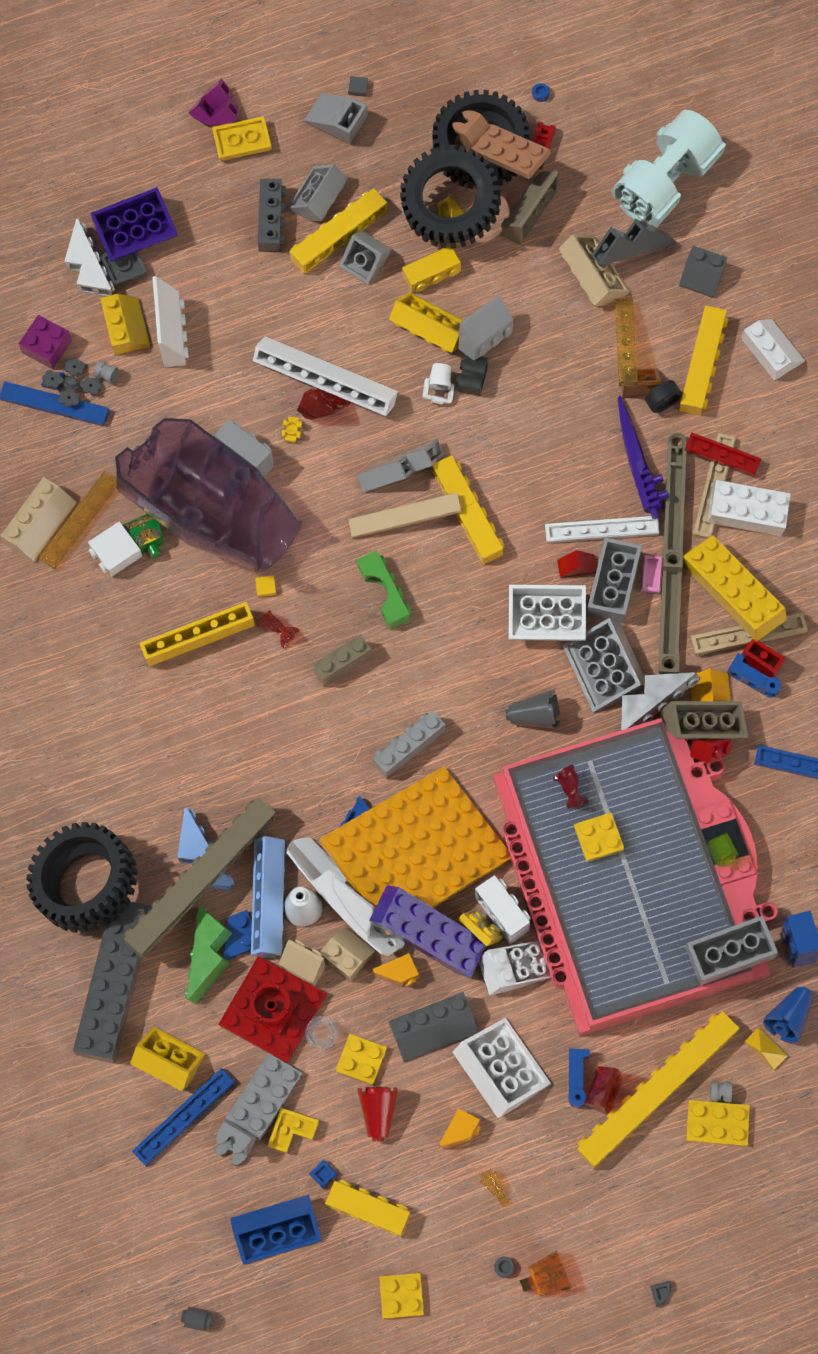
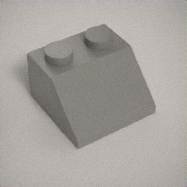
[339,231,392,284]

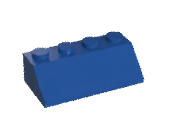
[230,1195,322,1265]

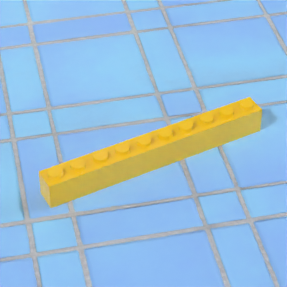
[576,1011,740,1169]

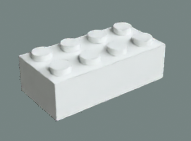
[707,480,790,536]

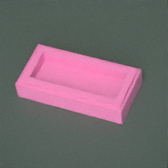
[641,555,663,594]

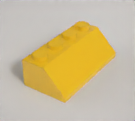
[389,292,464,353]

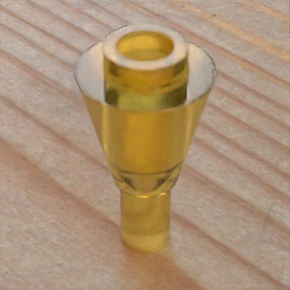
[479,1169,509,1207]

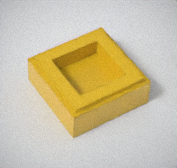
[255,575,276,598]

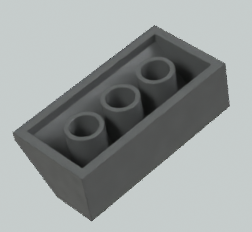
[389,992,478,1062]

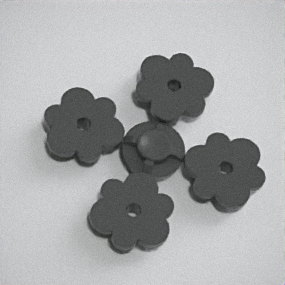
[42,358,101,407]

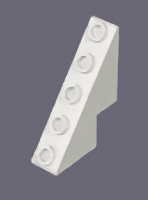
[64,219,115,297]

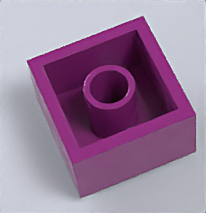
[18,315,72,369]

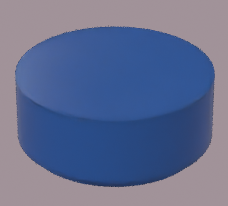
[532,83,550,102]

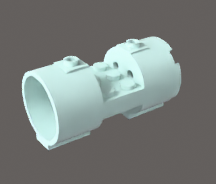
[612,110,726,228]

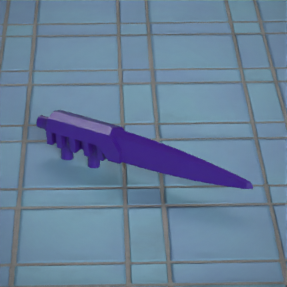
[618,395,669,519]

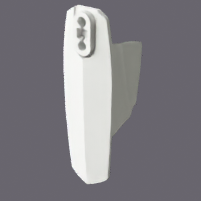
[286,838,405,956]

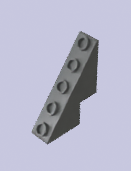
[591,219,677,266]

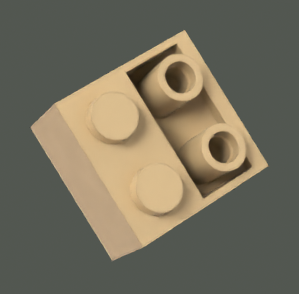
[279,940,326,987]

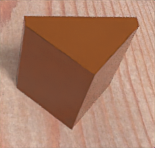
[621,368,661,398]

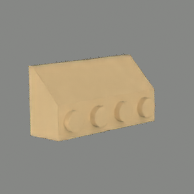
[559,234,630,306]
[0,477,77,563]

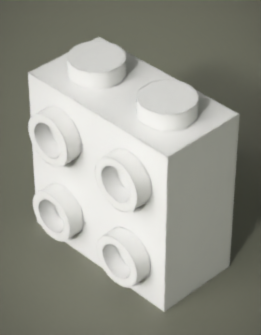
[88,522,142,577]

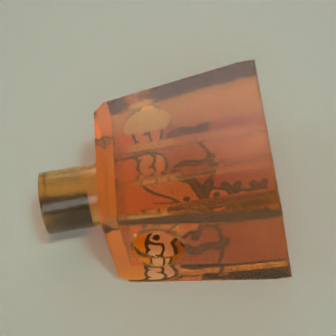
[519,1251,571,1297]

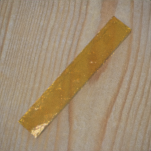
[615,298,638,386]
[39,471,120,570]

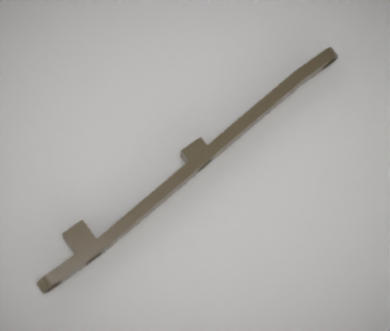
[658,432,687,718]

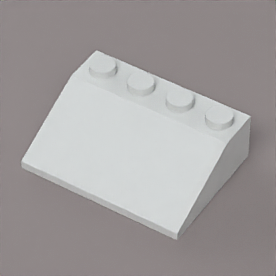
[153,276,189,367]
[509,585,586,641]
[453,1018,551,1118]

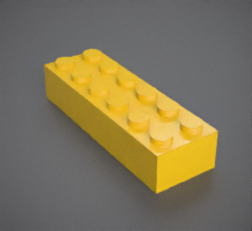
[683,535,787,642]

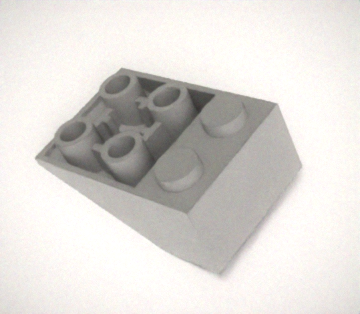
[304,93,368,144]

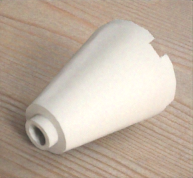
[284,887,323,927]

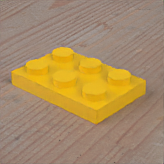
[212,116,272,161]
[686,1100,750,1147]

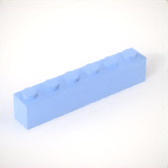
[251,836,286,958]

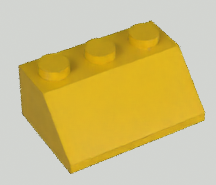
[100,294,150,355]
[130,1027,205,1092]

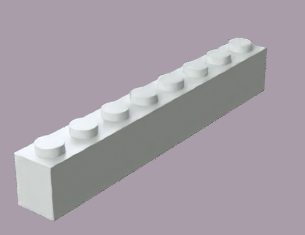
[253,336,398,416]

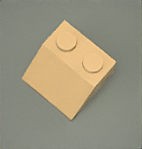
[320,927,376,982]

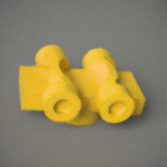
[281,417,302,443]

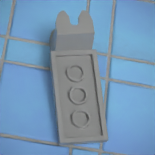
[216,1053,303,1166]

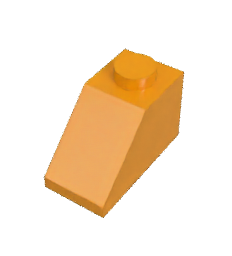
[373,953,419,987]
[439,1108,481,1149]

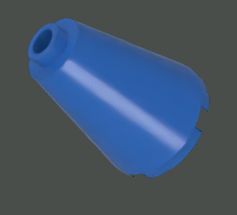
[763,987,813,1043]

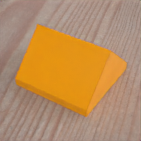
[690,668,731,701]

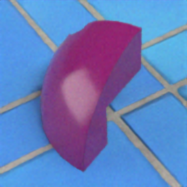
[188,78,239,126]

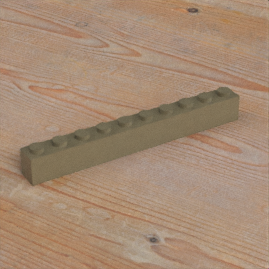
[124,797,276,959]

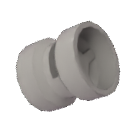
[93,360,118,384]
[710,1081,732,1102]

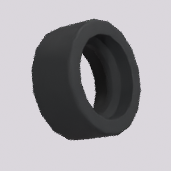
[645,380,682,413]

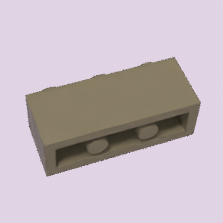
[313,635,372,687]

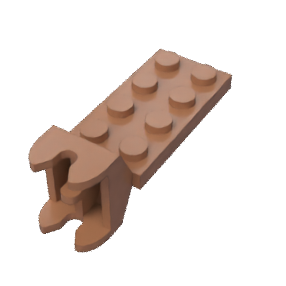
[453,110,551,179]

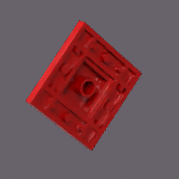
[218,957,327,1064]

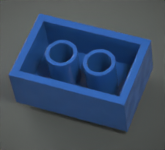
[779,910,818,968]

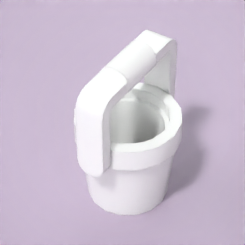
[423,363,454,405]

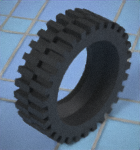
[432,90,530,189]
[400,145,501,249]
[26,822,138,933]

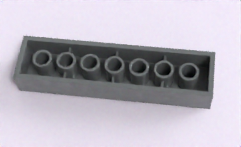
[73,901,152,1064]

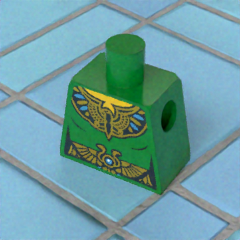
[122,510,164,558]

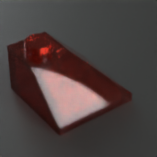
[297,387,351,420]

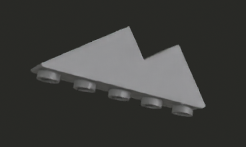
[356,438,444,492]
[621,672,700,730]

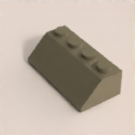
[501,171,559,245]
[662,701,748,739]

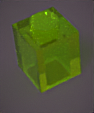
[707,833,738,867]

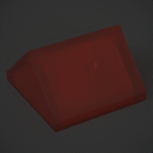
[584,1066,623,1115]

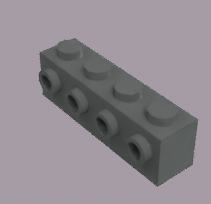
[257,179,286,252]

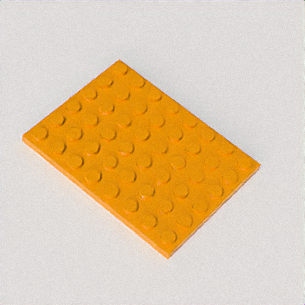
[319,766,511,935]

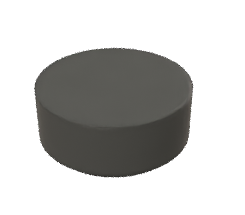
[494,1257,515,1278]

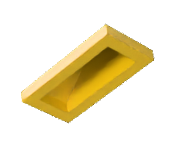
[437,196,464,218]
[745,1027,787,1071]

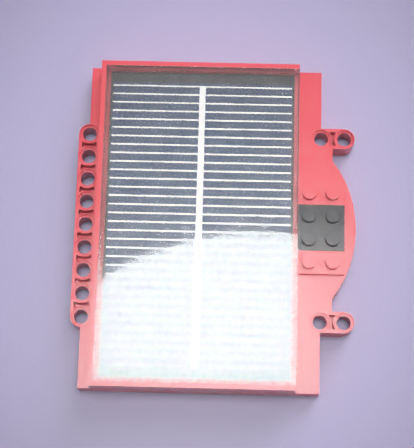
[493,718,778,1037]

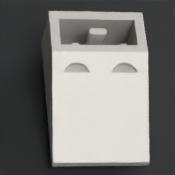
[479,941,550,995]

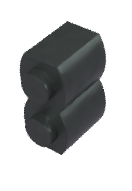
[456,355,488,396]

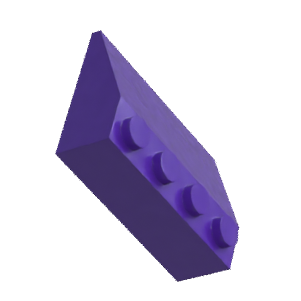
[90,187,178,262]

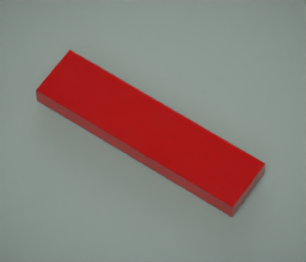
[684,432,762,477]

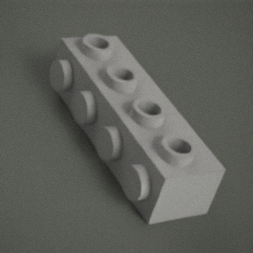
[373,710,446,779]

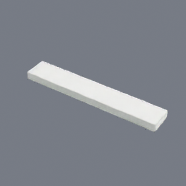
[545,516,659,544]

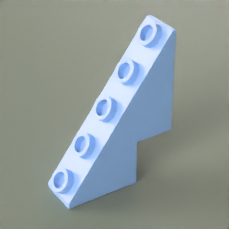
[177,808,235,891]

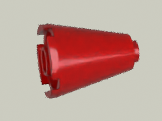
[358,1087,398,1141]

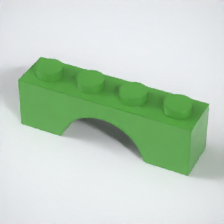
[356,550,412,630]

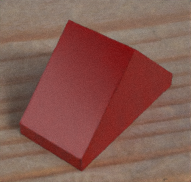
[557,550,597,578]

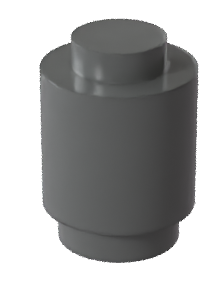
[181,1306,212,1331]

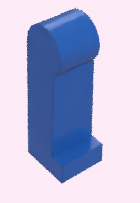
[727,653,781,698]
[568,1048,590,1108]

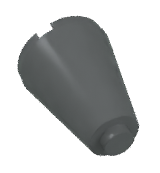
[506,690,560,729]

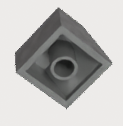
[679,246,727,298]

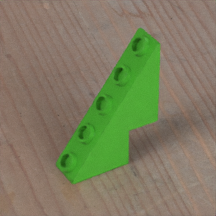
[186,906,232,1004]

